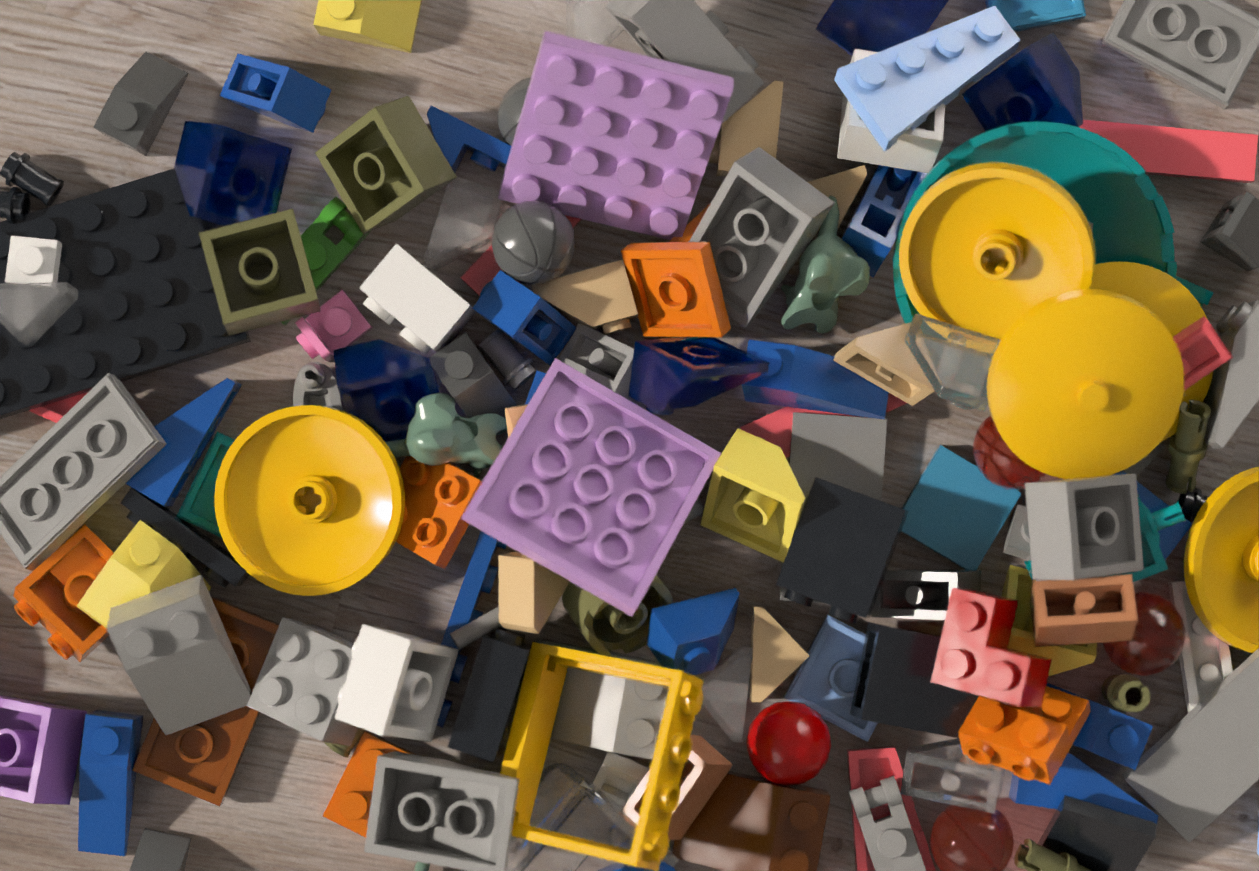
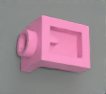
[295,290,373,362]

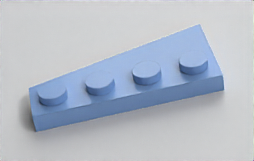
[834,6,1020,152]

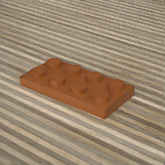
[132,596,279,806]

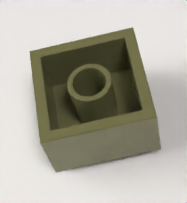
[315,95,457,234]
[199,209,321,336]

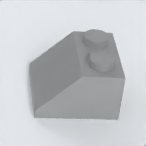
[1025,474,1143,580]

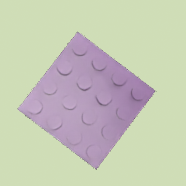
[498,31,734,240]
[461,358,722,616]

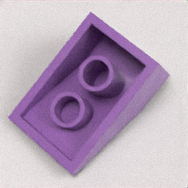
[0,695,87,805]

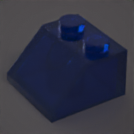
[815,0,949,56]

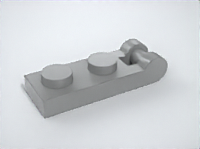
[848,776,926,871]

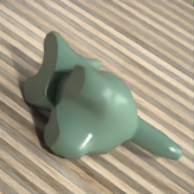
[781,195,870,334]
[386,393,507,478]

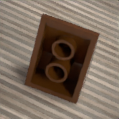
[671,771,831,871]

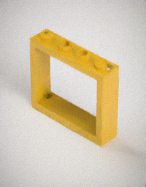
[500,642,704,871]

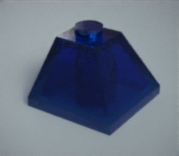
[962,32,1083,131]
[174,121,292,226]
[628,337,769,415]
[333,339,440,442]

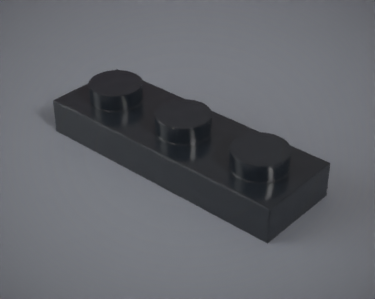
[120,488,250,588]

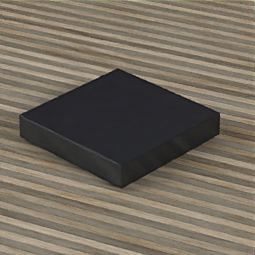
[1038,796,1157,871]

